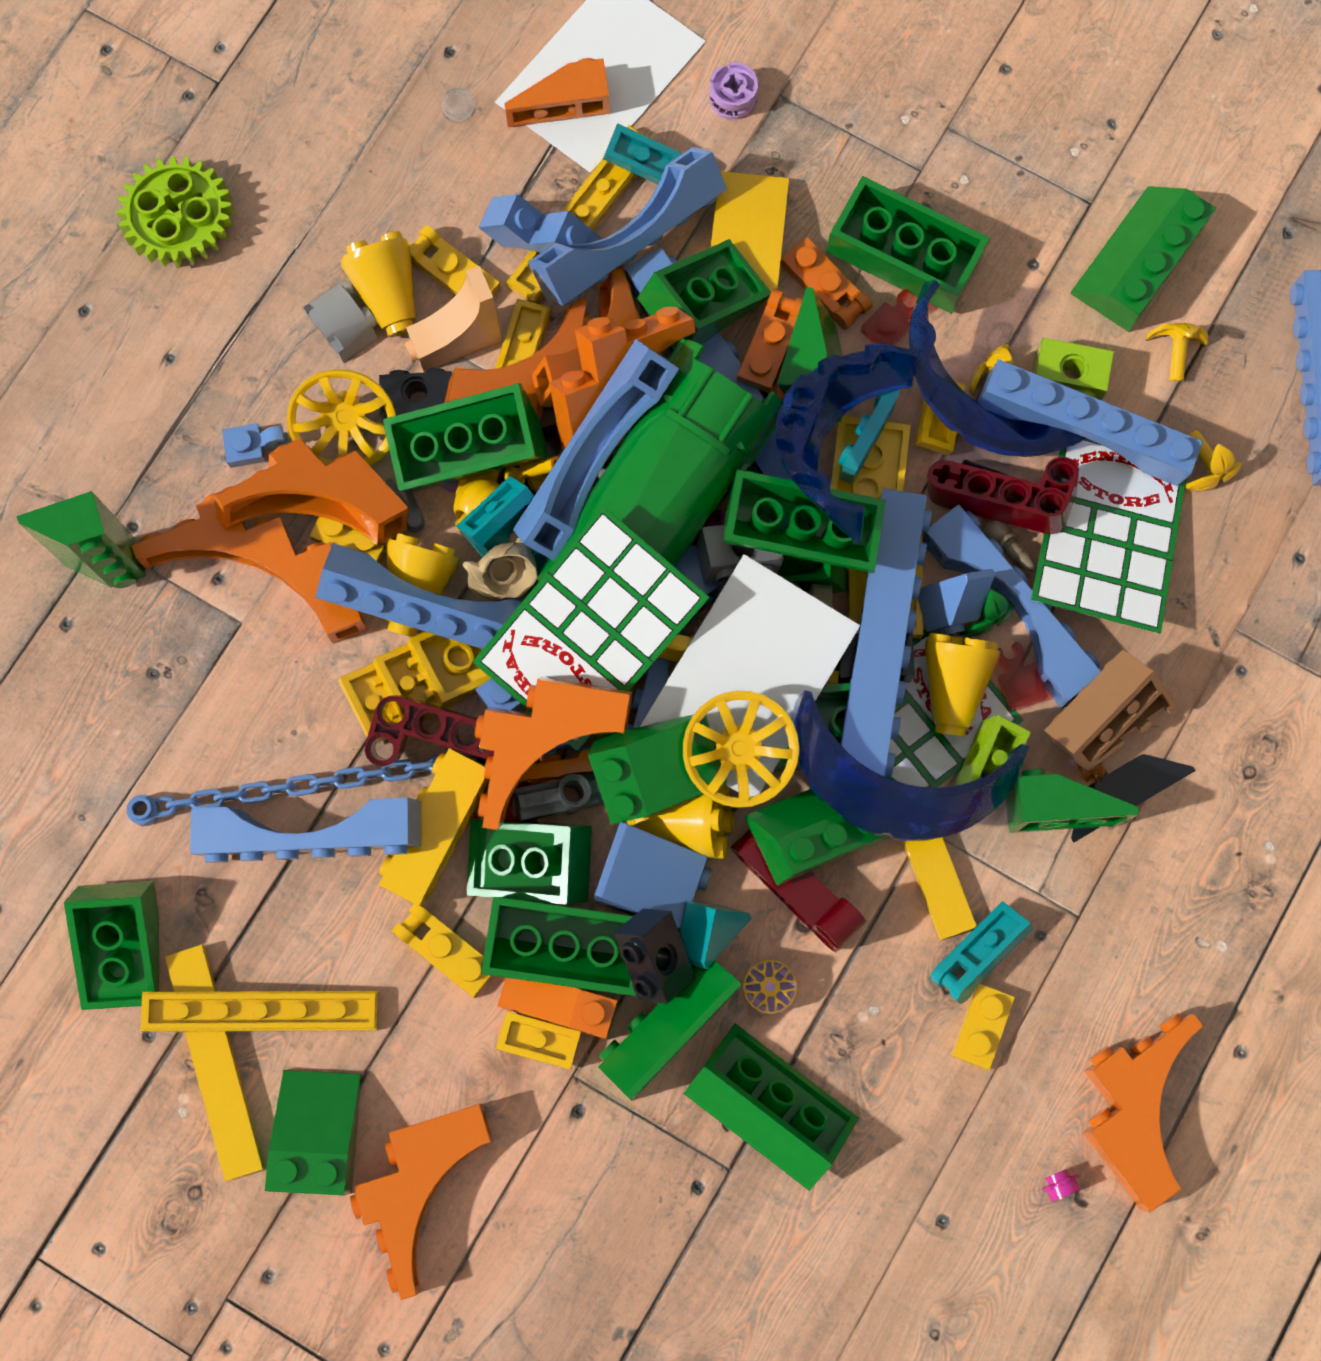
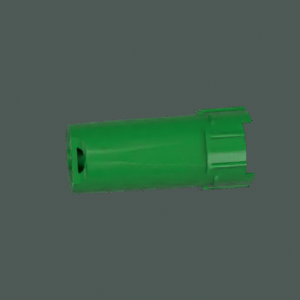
[537,338,788,581]

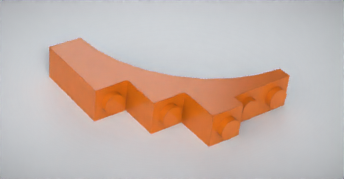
[131,492,367,644]

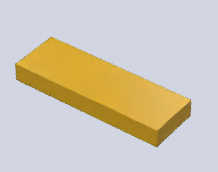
[899,820,977,941]

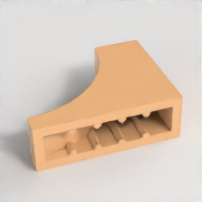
[404,265,502,372]

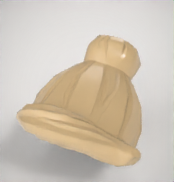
[462,532,538,601]

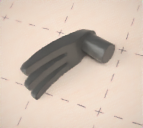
[386,479,425,533]

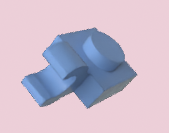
[222,423,289,468]

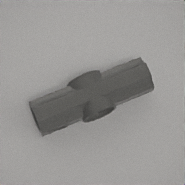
[513,772,604,823]

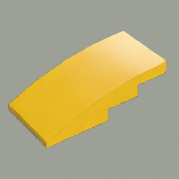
[711,171,789,306]
[338,632,491,744]

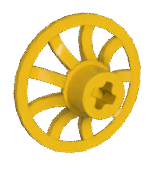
[287,369,396,466]
[683,690,799,808]

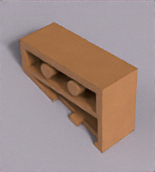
[1044,649,1179,771]

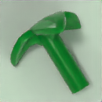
[959,589,1015,637]

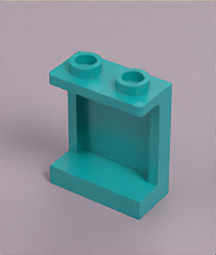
[456,476,549,591]

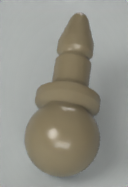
[982,520,1036,572]

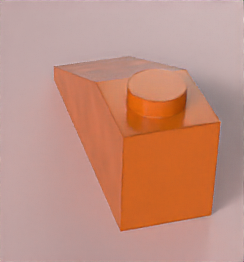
[504,58,610,127]
[497,978,618,1040]

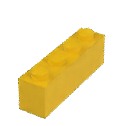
[379,748,490,906]

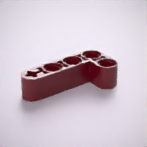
[927,457,1079,534]
[364,695,494,766]
[730,828,867,953]

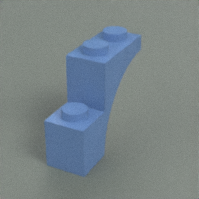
[478,194,602,253]

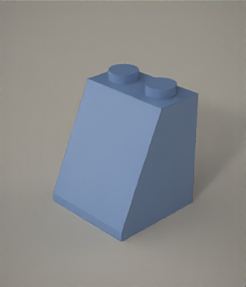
[594,822,712,932]

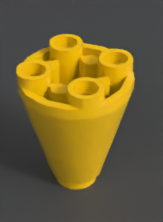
[340,231,416,338]
[387,533,461,637]
[925,633,1000,736]
[627,785,735,859]

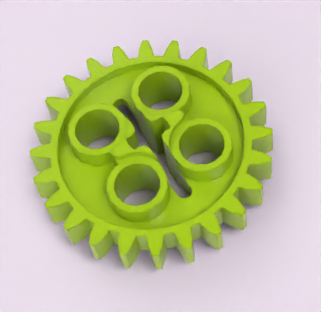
[116,156,234,268]

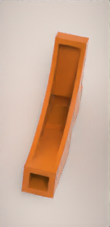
[532,265,662,407]
[444,298,590,420]
[549,307,695,466]
[215,438,408,547]
[475,677,633,830]
[1083,1013,1203,1213]
[350,1104,494,1300]

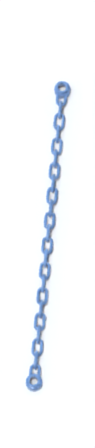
[127,724,634,826]

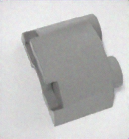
[302,280,378,363]

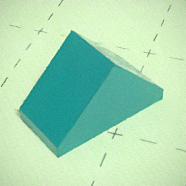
[680,901,752,969]

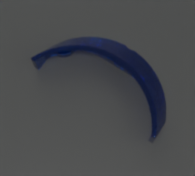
[909,280,1086,457]
[776,343,918,542]
[792,690,1030,841]

